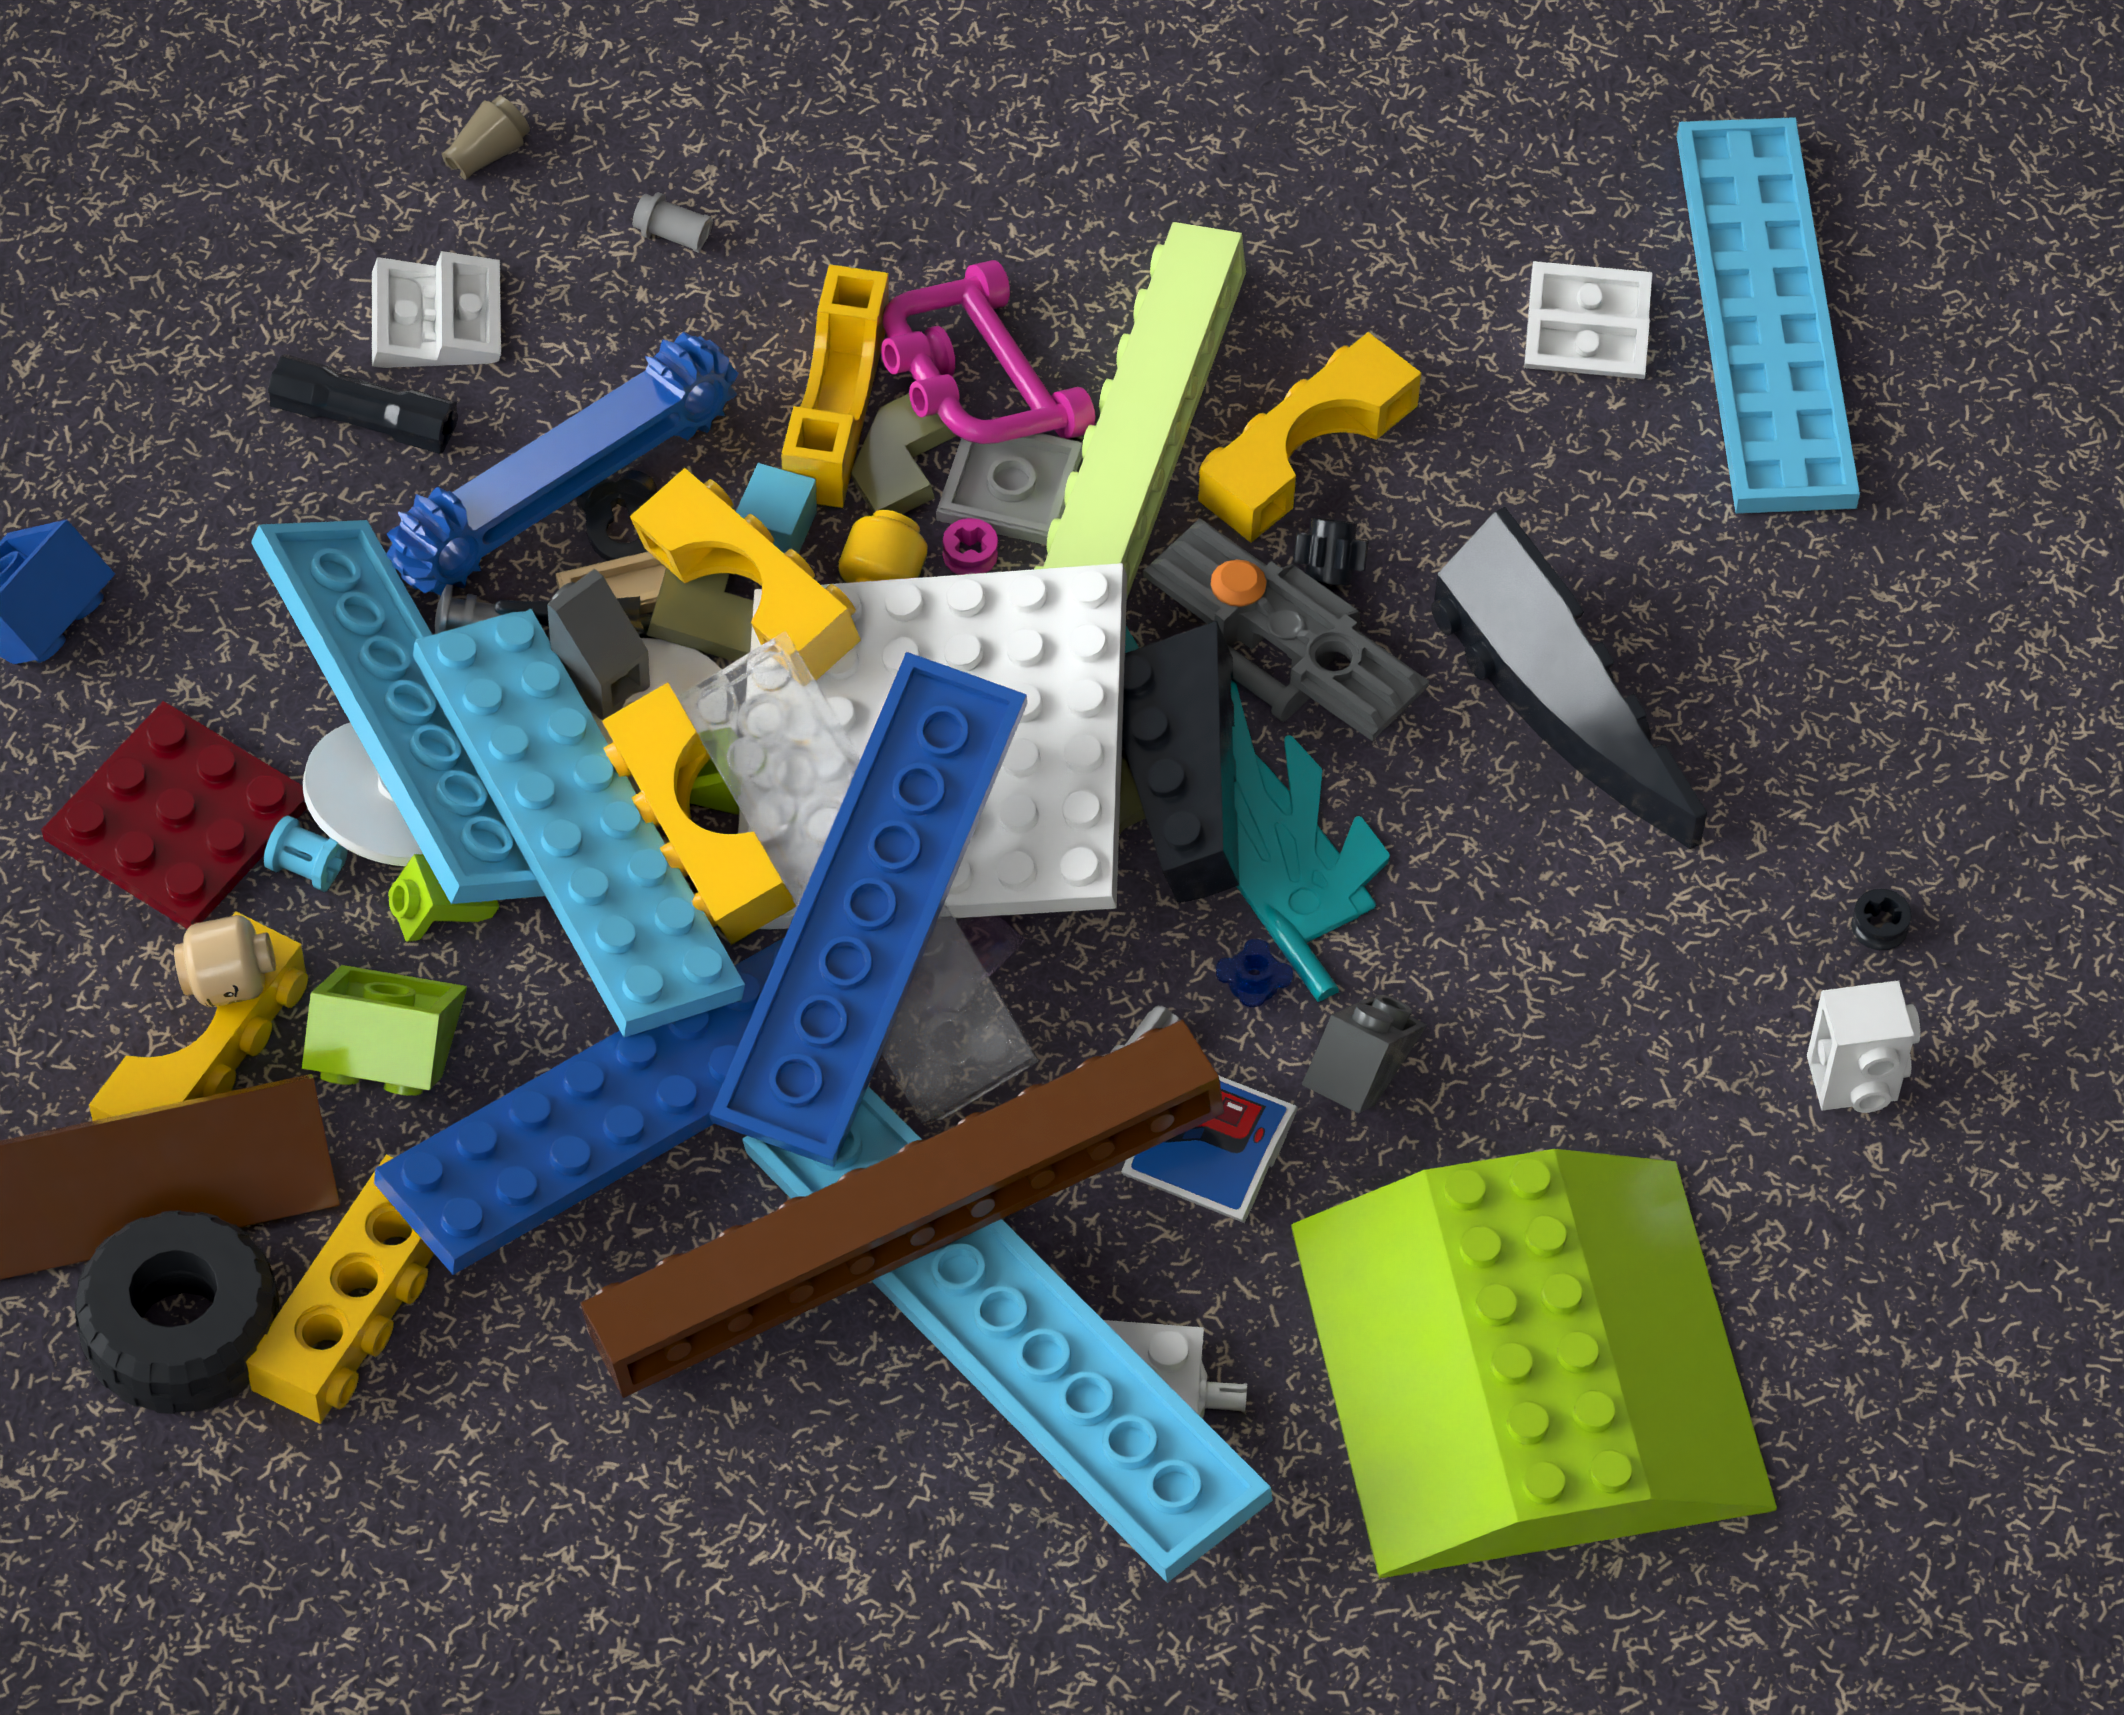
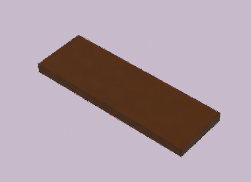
[0,1074,340,1280]

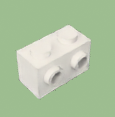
[1807,980,1920,1113]

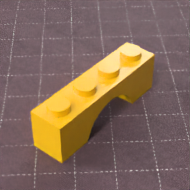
[781,264,889,508]
[1198,332,1421,542]
[630,468,861,690]
[602,682,798,945]
[89,911,308,1121]

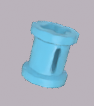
[264,815,348,892]

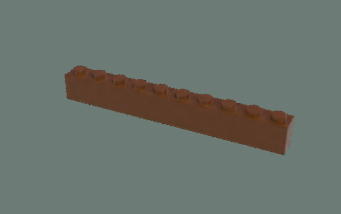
[580,1019,1224,1398]

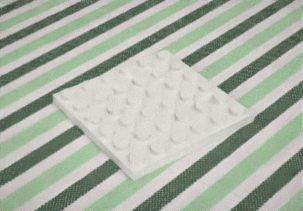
[738,563,1127,930]

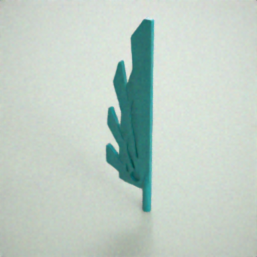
[1125,626,1390,1002]

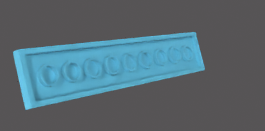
[743,1086,1273,1583]

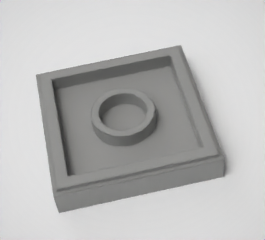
[936,433,1083,545]

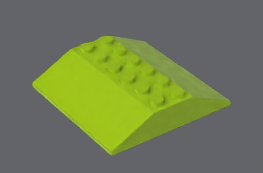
[1291,1149,1777,1579]

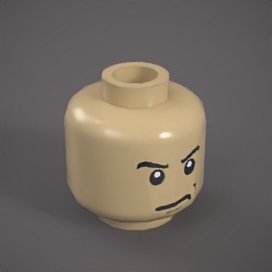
[174,915,276,1007]

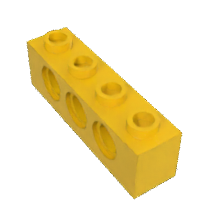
[246,1154,434,1424]

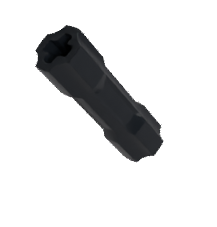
[268,354,458,454]

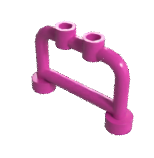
[881,260,1095,444]

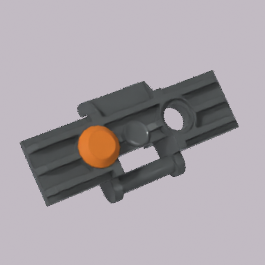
[1143,518,1429,741]

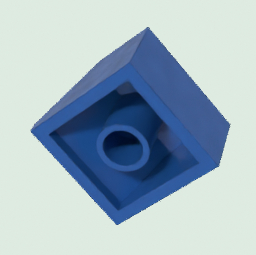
[0,519,115,664]

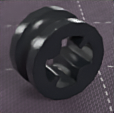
[1851,889,1912,950]

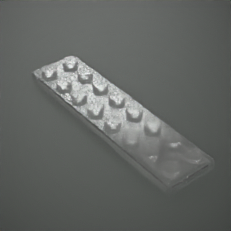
[677,631,1039,1127]

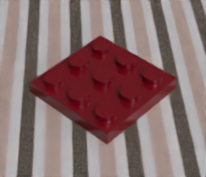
[41,701,308,929]

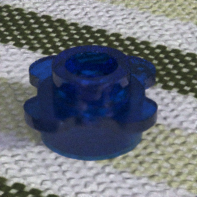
[1216,939,1293,1007]

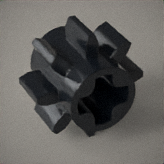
[1293,518,1369,585]

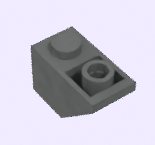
[547,569,650,720]
[1302,995,1427,1114]

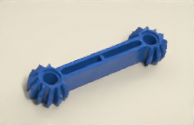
[386,332,739,596]

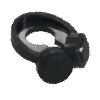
[576,470,657,561]

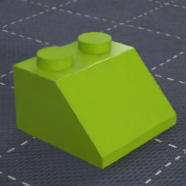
[302,965,467,1095]

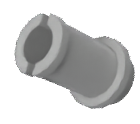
[632,192,713,253]

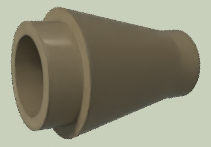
[442,96,530,180]

